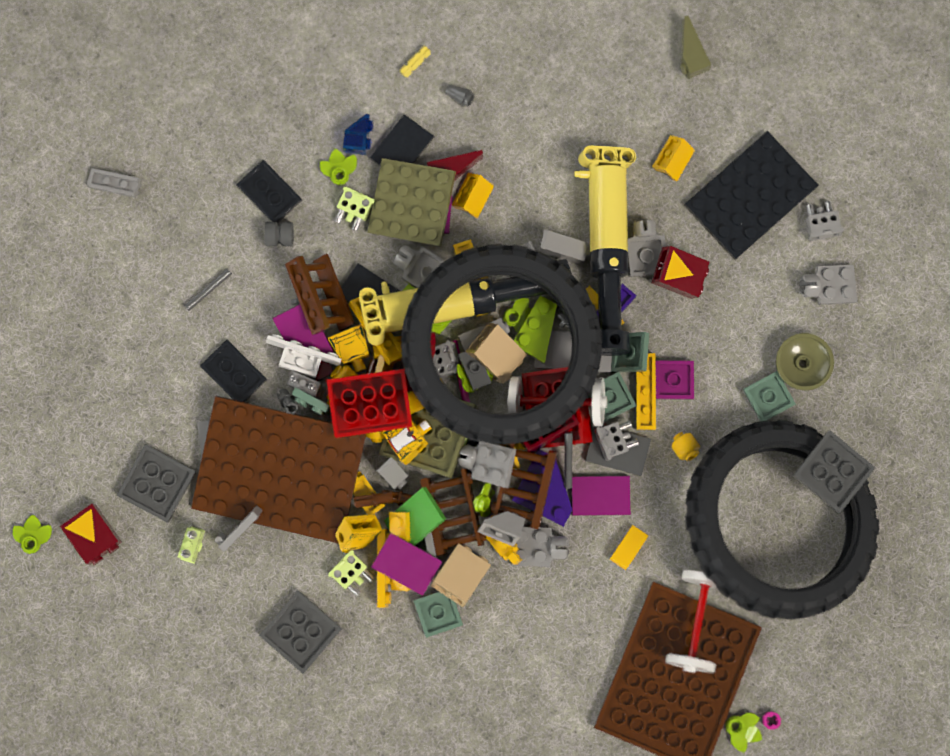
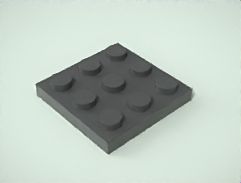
[792,430,876,514]
[116,445,196,523]
[259,590,342,674]

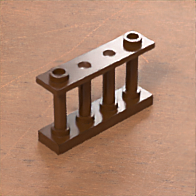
[285,254,355,335]
[491,443,557,529]
[420,469,487,556]

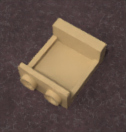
[465,323,527,384]
[431,543,491,607]

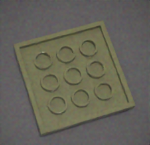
[367,158,456,247]
[379,391,477,479]

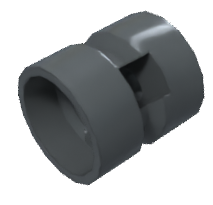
[264,222,294,247]

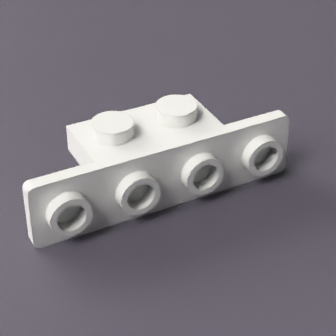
[266,334,342,378]

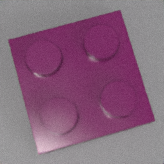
[656,360,694,400]

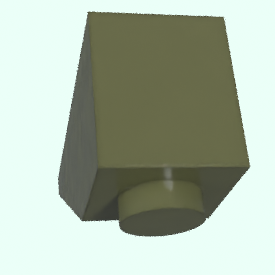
[680,15,711,79]

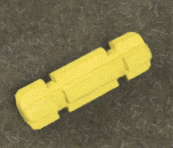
[400,46,431,78]

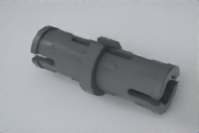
[277,388,298,414]

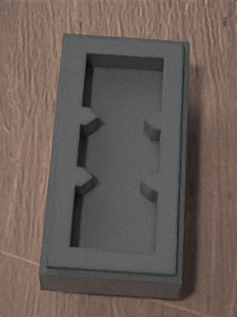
[458,352,491,391]

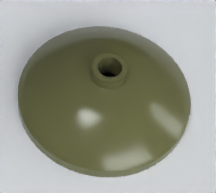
[776,333,834,391]

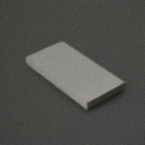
[534,331,612,373]

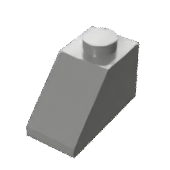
[377,457,409,490]
[478,511,525,547]

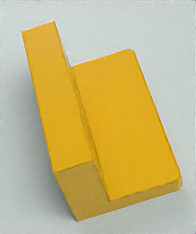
[652,135,695,181]
[452,172,494,218]

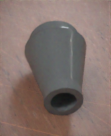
[445,84,475,107]

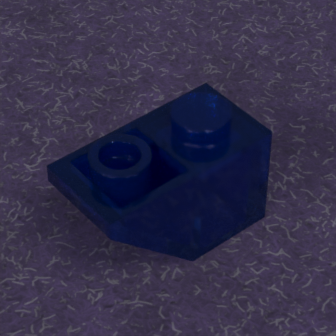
[343,114,374,155]

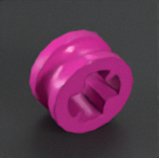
[762,711,781,730]

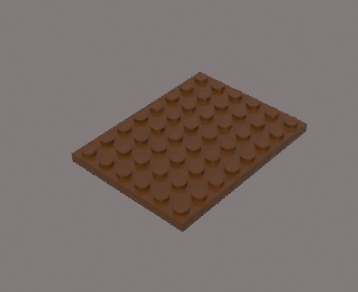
[191,396,367,544]
[593,582,762,756]

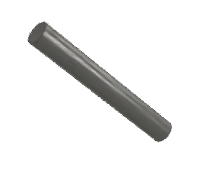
[184,269,232,311]
[565,431,572,489]

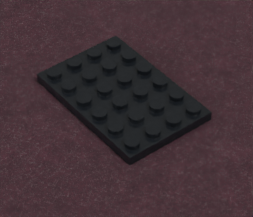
[684,131,819,260]

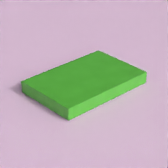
[384,487,446,546]

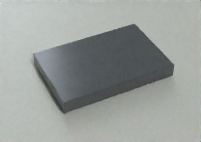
[585,426,651,476]

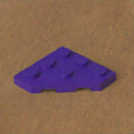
[512,449,572,527]

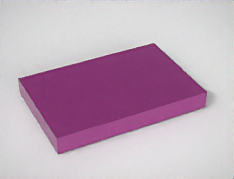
[272,304,334,354]
[572,476,631,516]
[371,532,442,596]

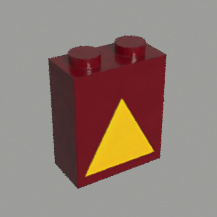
[651,246,710,299]
[60,504,122,565]

